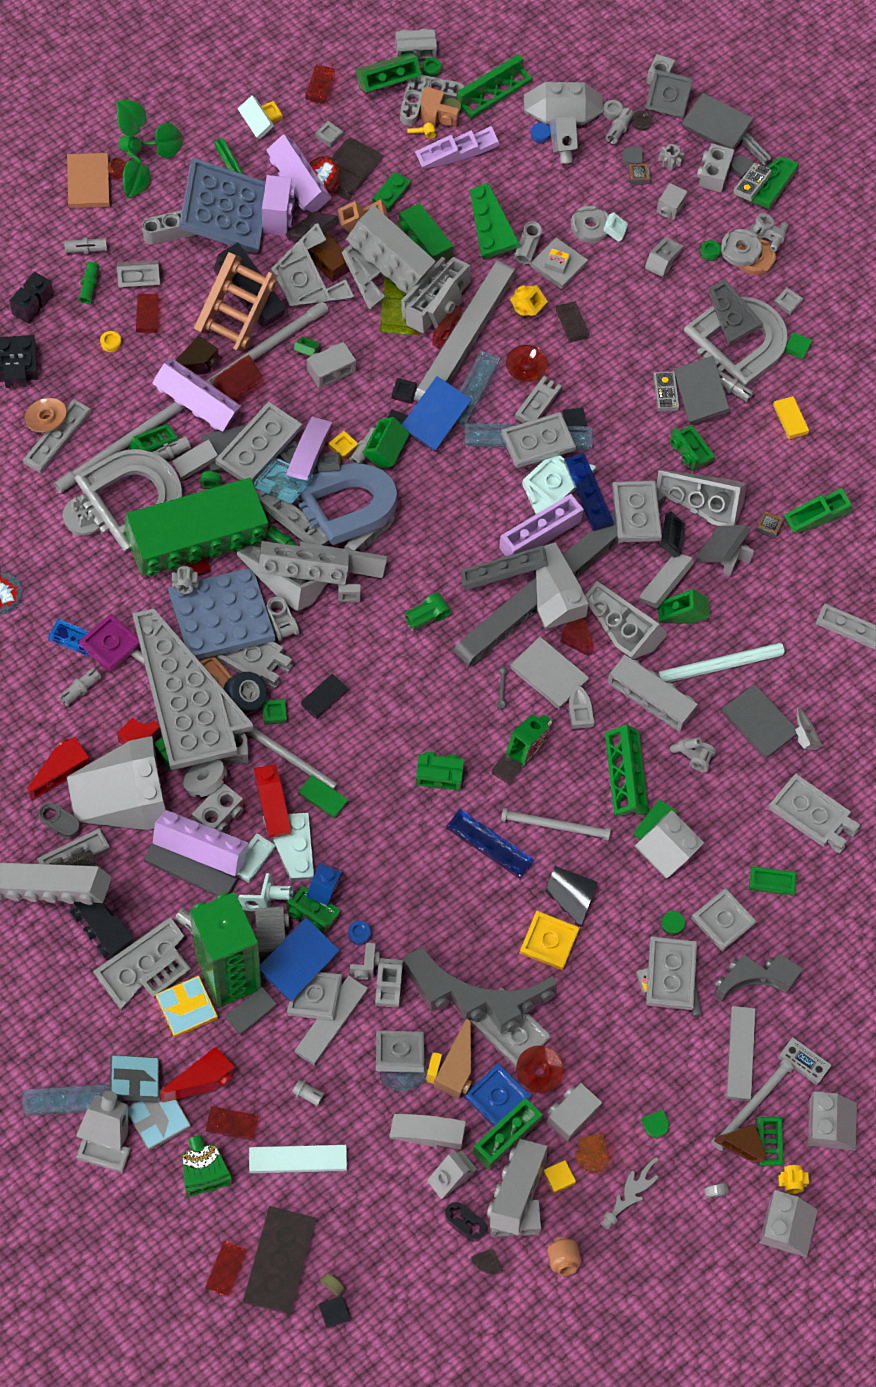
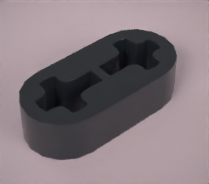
[445,1202,486,1242]

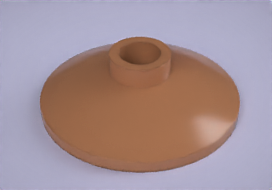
[25,398,67,432]

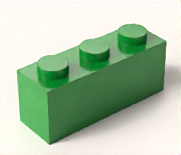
[355,53,421,92]
[398,203,453,268]
[472,1097,543,1171]

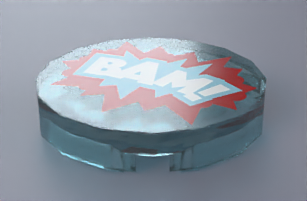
[0,572,23,615]

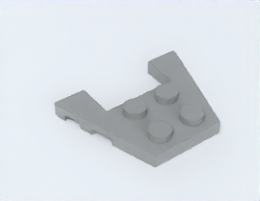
[271,223,354,307]
[342,245,385,309]

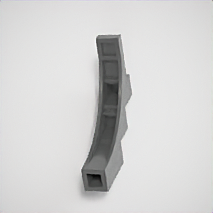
[402,947,557,1034]

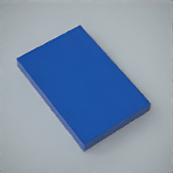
[402,376,472,452]
[260,918,339,1002]

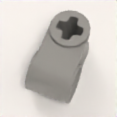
[267,597,299,642]

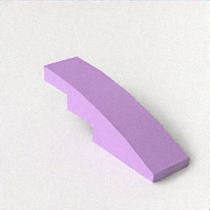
[415,126,500,169]
[287,417,332,481]

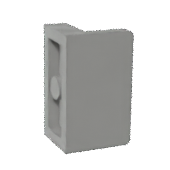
[117,260,160,287]

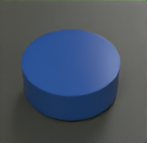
[530,123,551,143]
[348,921,371,945]

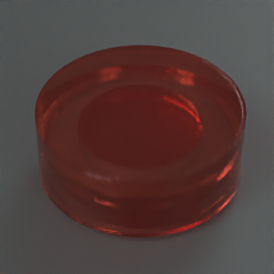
[107,158,126,179]

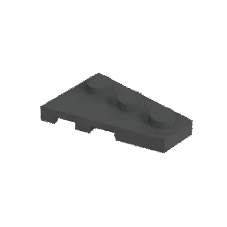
[708,279,763,346]

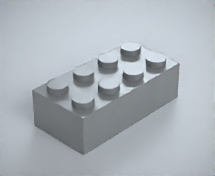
[346,205,436,294]

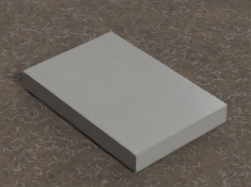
[501,412,576,468]
[612,481,662,542]
[510,637,589,710]
[646,937,697,1010]
[470,987,551,1070]

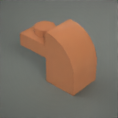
[420,87,459,128]
[338,200,388,233]

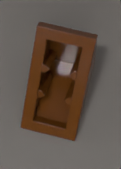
[714,1124,766,1163]

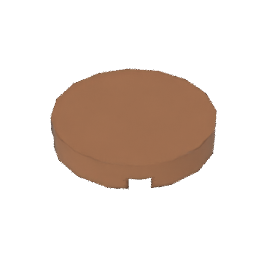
[737,238,776,275]

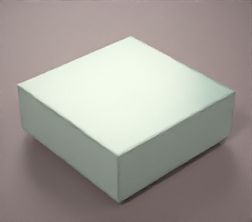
[603,212,628,242]

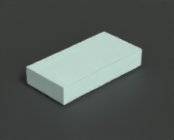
[238,96,274,139]
[237,834,276,883]

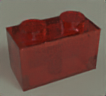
[210,355,263,401]

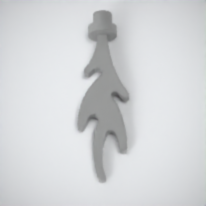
[601,1158,658,1229]

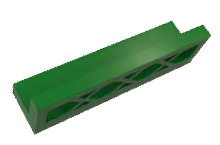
[457,54,533,119]
[605,724,649,816]

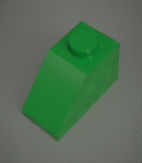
[658,589,710,624]

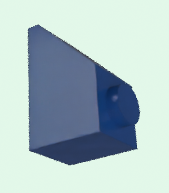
[306,862,344,906]

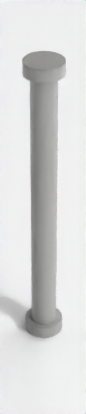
[501,808,611,841]
[711,1059,794,1151]

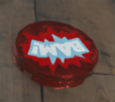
[309,156,342,194]

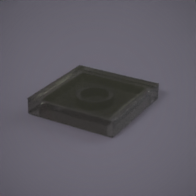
[285,211,340,242]

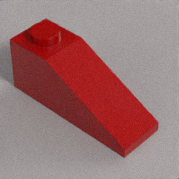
[27,737,90,801]
[254,764,291,838]
[160,1046,235,1102]

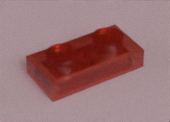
[305,64,335,104]
[432,305,462,349]
[206,1106,258,1141]

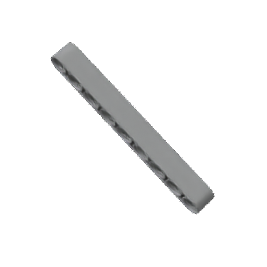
[414,260,517,401]

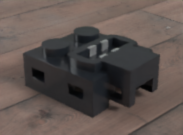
[0,335,38,388]

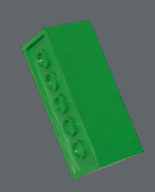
[124,477,268,577]
[190,892,261,1009]

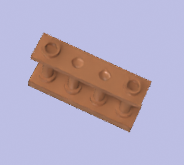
[194,252,278,352]

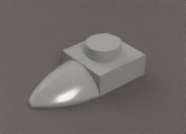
[568,684,594,729]
[795,707,822,750]

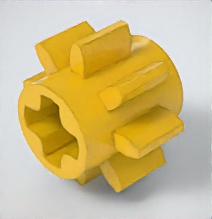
[778,1165,809,1194]

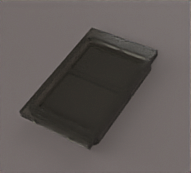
[325,137,384,201]

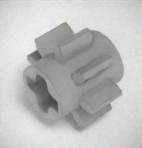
[658,144,684,170]
[171,566,199,594]

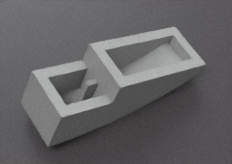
[389,1114,466,1150]

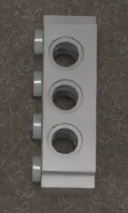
[401,257,471,333]

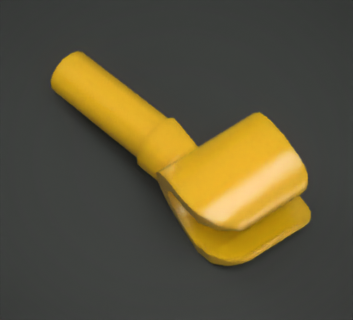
[407,123,436,139]

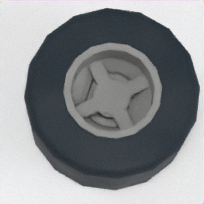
[223,672,267,714]

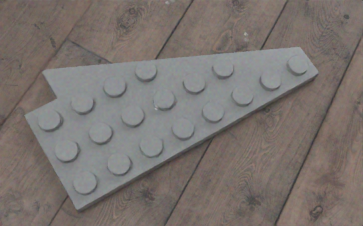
[132,609,253,770]

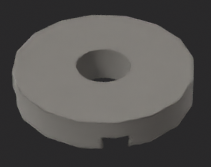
[571,206,609,243]
[721,229,762,267]
[183,759,227,797]

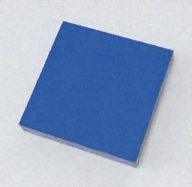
[464,1063,532,1127]

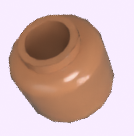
[547,1237,581,1276]

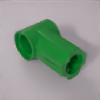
[404,592,452,630]

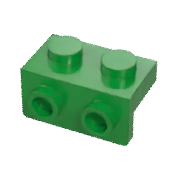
[670,425,715,471]
[287,885,341,935]

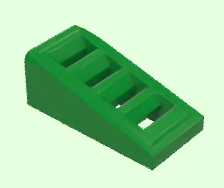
[130,424,179,452]
[755,1117,784,1166]

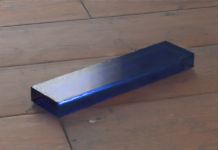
[564,453,614,531]
[446,809,534,880]

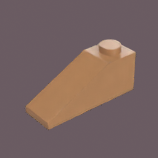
[434,1019,472,1099]

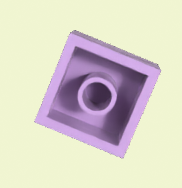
[262,175,295,236]

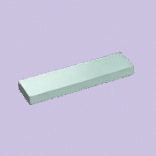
[249,1145,347,1173]

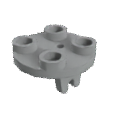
[62,495,105,536]

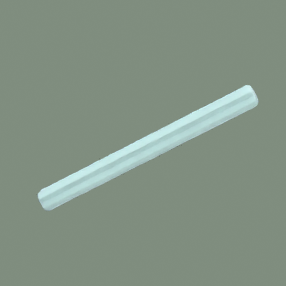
[658,643,785,683]

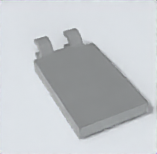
[215,642,293,689]
[768,773,860,854]

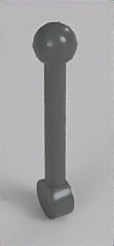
[497,666,508,710]

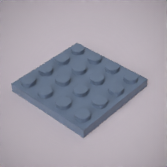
[179,158,266,254]
[168,568,275,660]

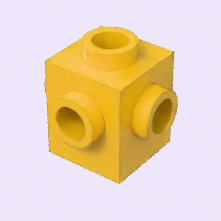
[510,285,548,316]

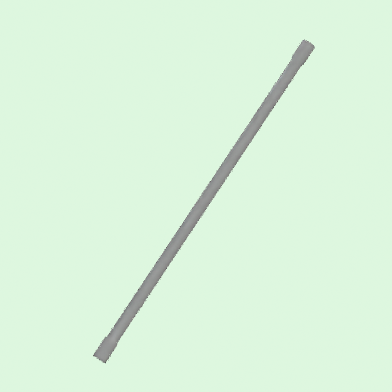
[54,301,328,493]

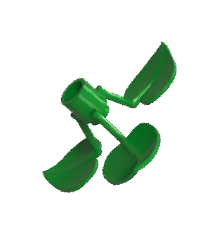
[116,100,183,198]

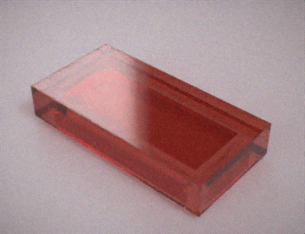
[136,294,159,333]
[205,1241,247,1298]

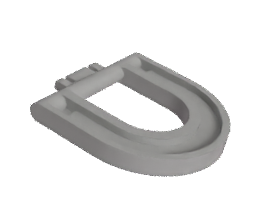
[684,297,787,387]
[74,449,182,552]

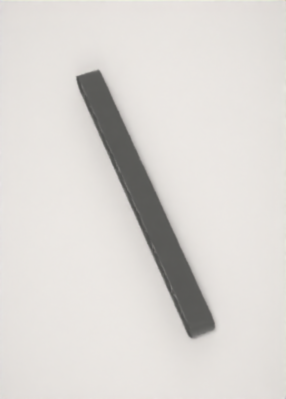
[453,487,667,667]

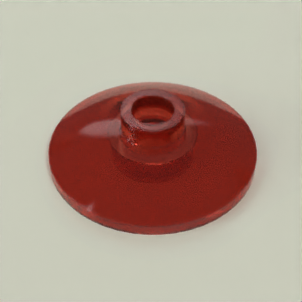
[506,345,548,382]
[516,1046,564,1093]

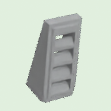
[139,947,191,998]

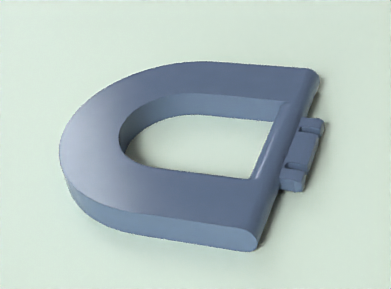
[295,464,397,545]

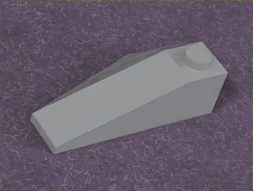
[656,470,747,526]
[585,581,667,659]

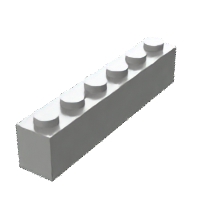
[0,863,112,905]

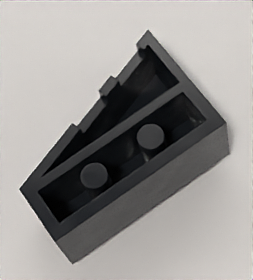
[69,898,134,960]

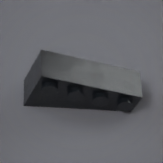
[214,242,286,328]

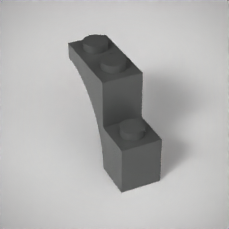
[714,953,803,1002]

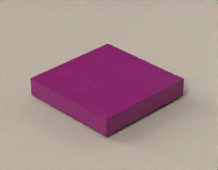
[79,614,140,673]

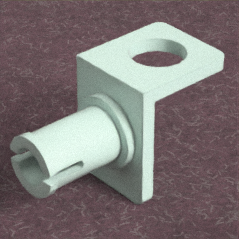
[238,873,293,911]

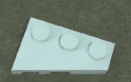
[263,813,314,882]

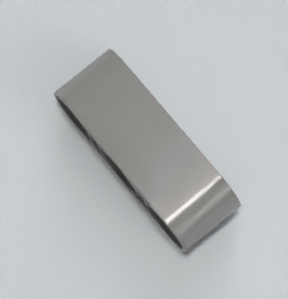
[142,210,197,245]

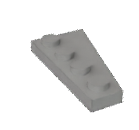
[93,917,184,1010]

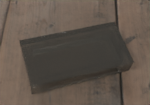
[556,301,589,343]

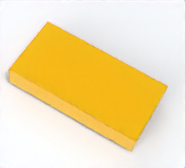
[773,396,809,439]

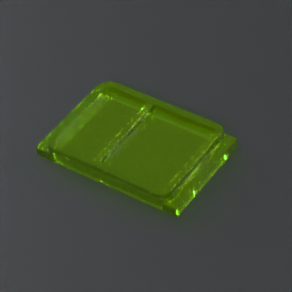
[379,276,423,336]

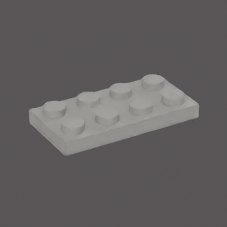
[215,402,302,482]

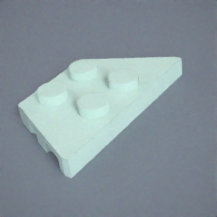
[522,456,596,514]

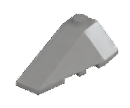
[536,542,588,629]
[237,546,327,611]

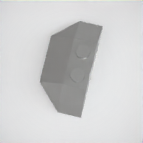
[524,82,603,124]

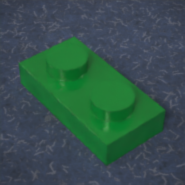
[372,172,411,213]

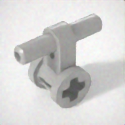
[749,213,788,252]
[670,737,716,772]

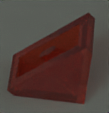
[560,618,594,656]

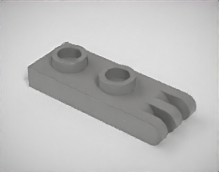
[515,376,563,423]

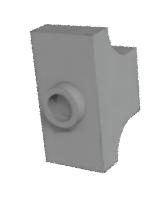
[375,958,403,1008]
[427,1151,477,1200]

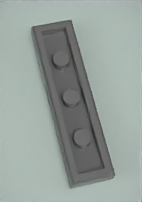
[461,545,548,590]
[144,843,236,897]

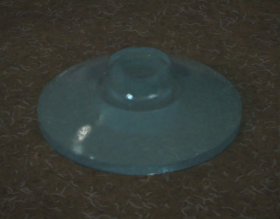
[380,1061,427,1091]

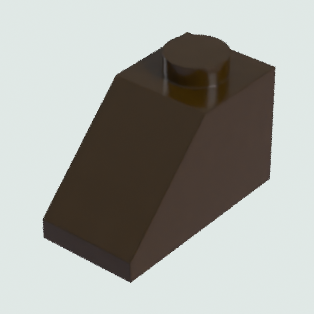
[176,335,219,375]

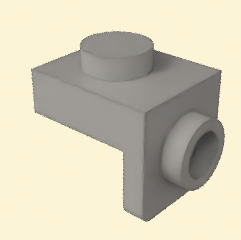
[721,544,754,576]
[350,943,380,980]

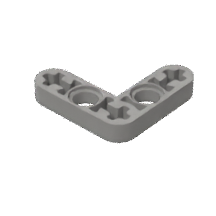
[400,75,464,126]

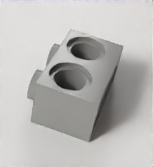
[697,143,734,193]
[192,783,244,833]

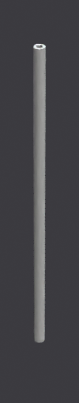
[131,649,338,790]

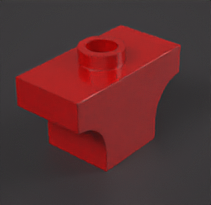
[117,717,162,745]

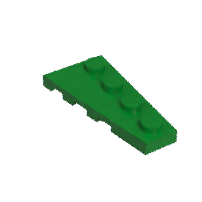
[469,183,522,260]

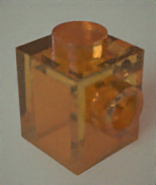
[575,1133,609,1174]

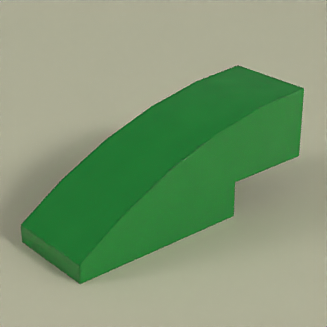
[784,488,853,533]

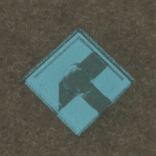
[254,458,313,504]

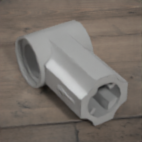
[514,221,542,265]

